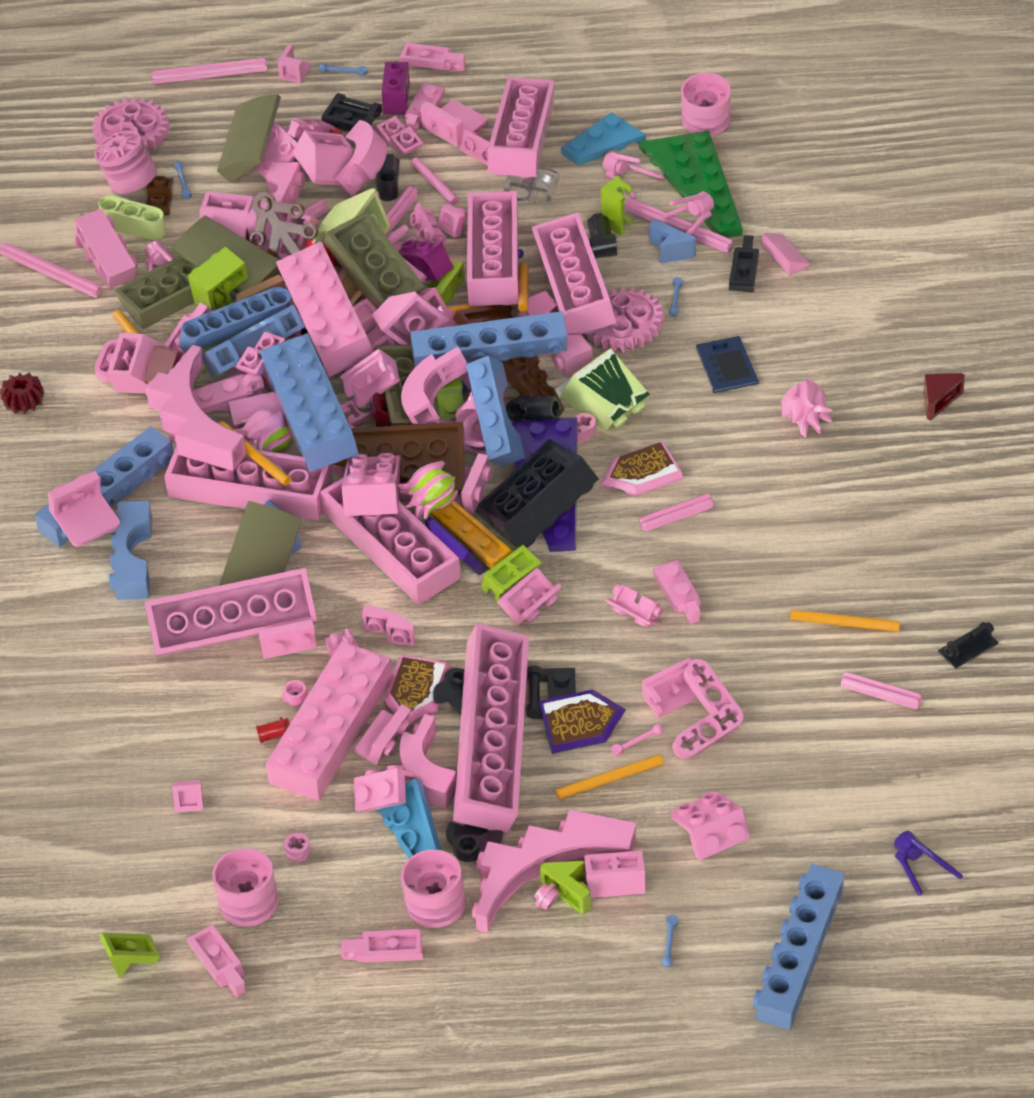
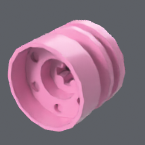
[681,72,731,136]
[94,130,157,194]
[212,848,279,927]
[400,850,466,928]

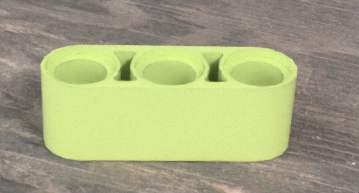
[98,195,166,240]

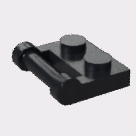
[321,93,382,131]
[526,665,576,719]

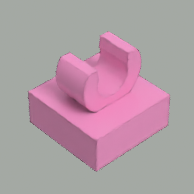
[438,204,468,238]
[325,629,359,657]
[172,780,204,812]

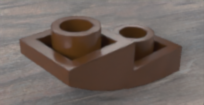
[146,176,174,215]

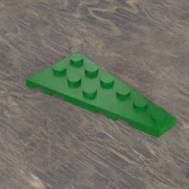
[639,131,743,237]

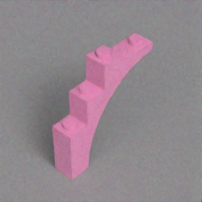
[145,345,246,471]
[472,810,636,933]

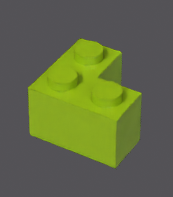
[188,247,248,311]

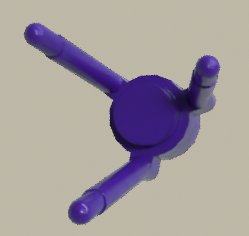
[894,830,963,896]

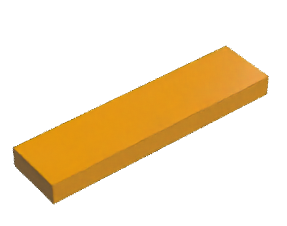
[429,500,513,569]

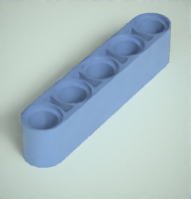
[179,287,291,352]

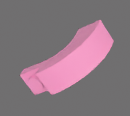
[334,120,387,197]
[401,347,468,425]
[399,714,456,810]

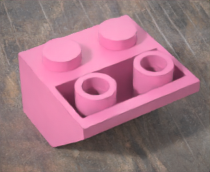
[292,130,353,187]
[199,191,254,241]
[107,333,166,393]

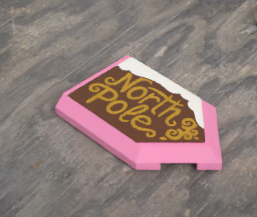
[601,442,683,496]
[384,655,452,725]

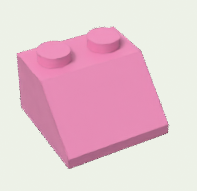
[372,292,450,345]

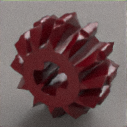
[0,372,44,414]

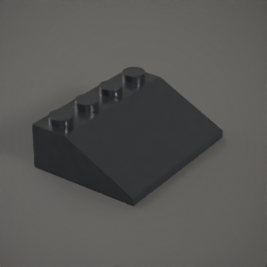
[475,439,599,548]

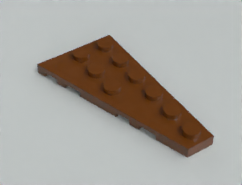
[453,305,565,416]
[332,422,465,495]

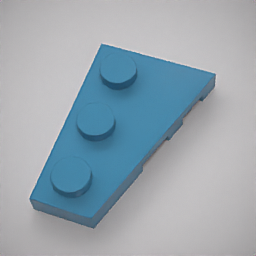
[561,112,646,165]
[377,778,442,858]

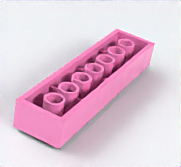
[453,623,529,834]

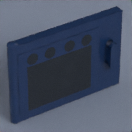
[696,336,759,393]

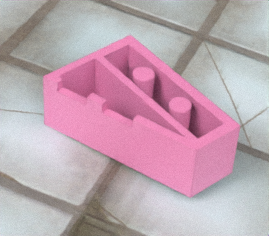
[75,208,138,289]

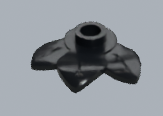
[433,668,465,715]
[446,822,503,862]

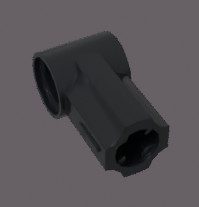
[376,154,400,201]
[587,213,617,258]
[506,393,561,422]

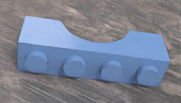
[202,304,305,377]
[466,355,525,467]
[109,500,152,600]

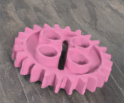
[92,97,170,153]
[585,287,664,353]

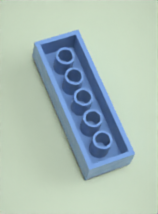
[260,333,359,472]

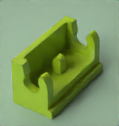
[601,175,632,236]
[425,260,465,306]
[481,545,542,601]

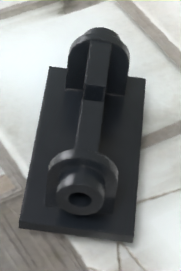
[938,622,998,669]

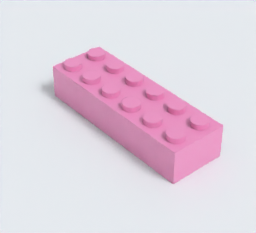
[488,77,555,178]
[467,191,519,307]
[531,212,616,335]
[276,242,374,377]
[164,446,333,521]
[320,477,461,606]
[145,568,317,658]
[266,641,392,801]

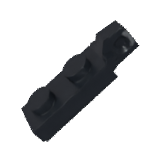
[729,235,759,293]

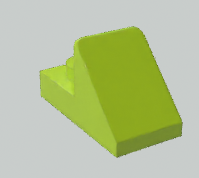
[436,376,464,421]
[540,861,591,915]
[99,932,161,978]

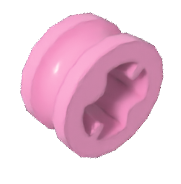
[284,833,310,862]

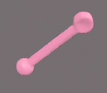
[611,724,663,756]

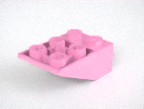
[342,453,401,516]

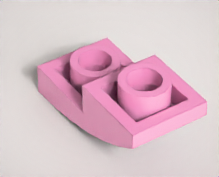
[376,116,423,156]
[235,332,286,376]
[362,605,415,646]

